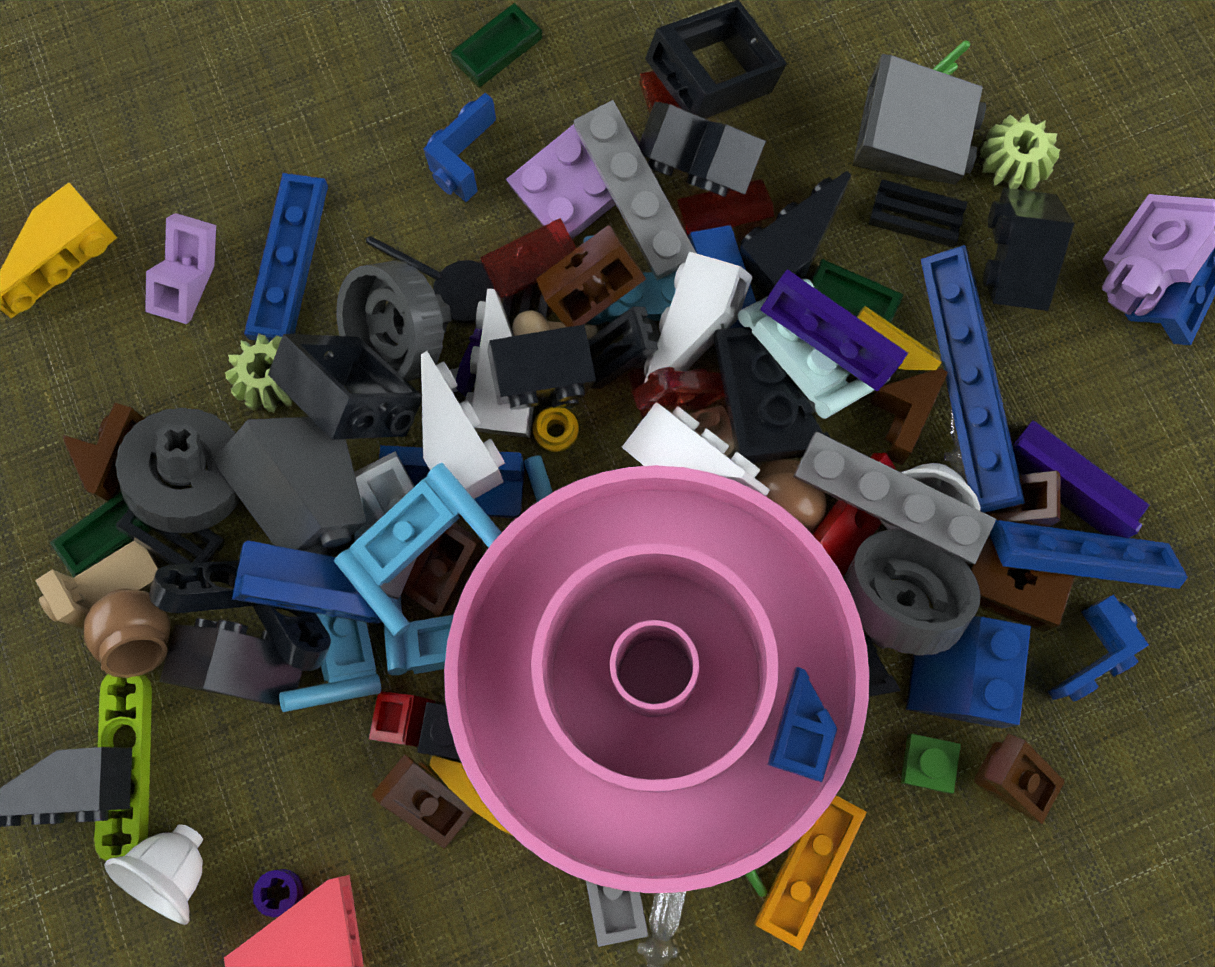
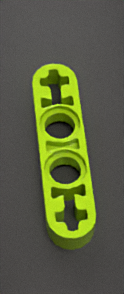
[94,674,152,861]

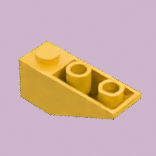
[0,183,117,319]

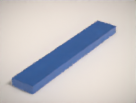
[921,245,1025,513]

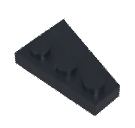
[714,327,831,463]

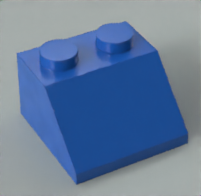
[906,616,1031,729]

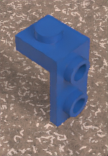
[423,93,496,202]
[1048,595,1149,702]

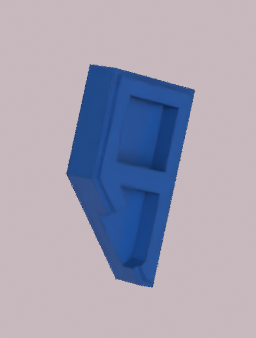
[767,667,837,782]

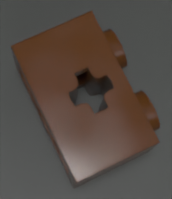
[536,225,646,327]
[965,535,1075,632]

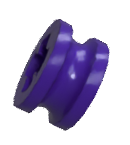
[252,869,304,917]

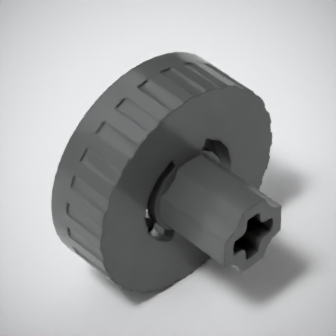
[337,261,452,381]
[116,408,240,533]
[844,530,980,656]

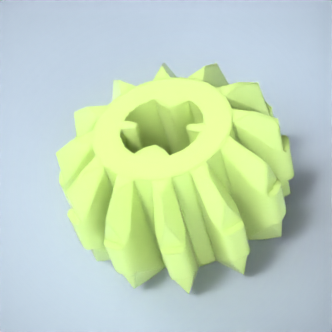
[980,114,1060,191]
[224,333,292,413]

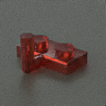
[628,367,725,419]

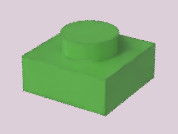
[900,734,961,794]

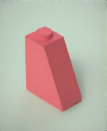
[224,875,364,967]

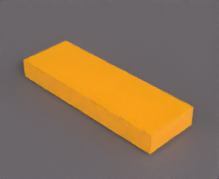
[754,795,867,951]

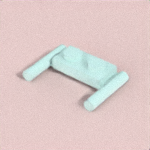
[738,279,891,419]

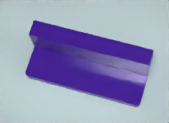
[760,269,908,392]
[1012,420,1150,539]

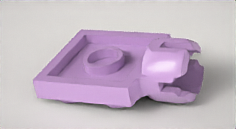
[506,124,640,248]
[1102,194,1215,316]

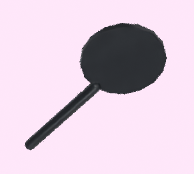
[366,236,499,323]

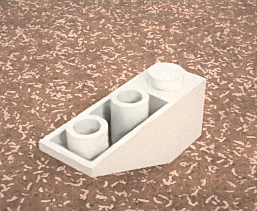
[643,251,753,393]
[466,288,534,438]
[421,351,505,499]
[622,402,770,496]

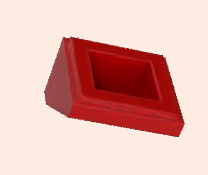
[369,692,436,747]

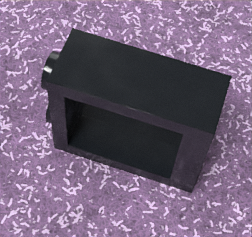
[645,0,787,119]
[268,334,422,440]

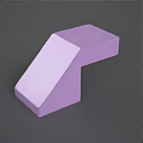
[145,213,216,324]

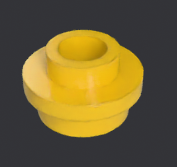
[533,407,579,452]

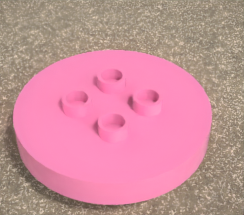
[444,465,869,893]

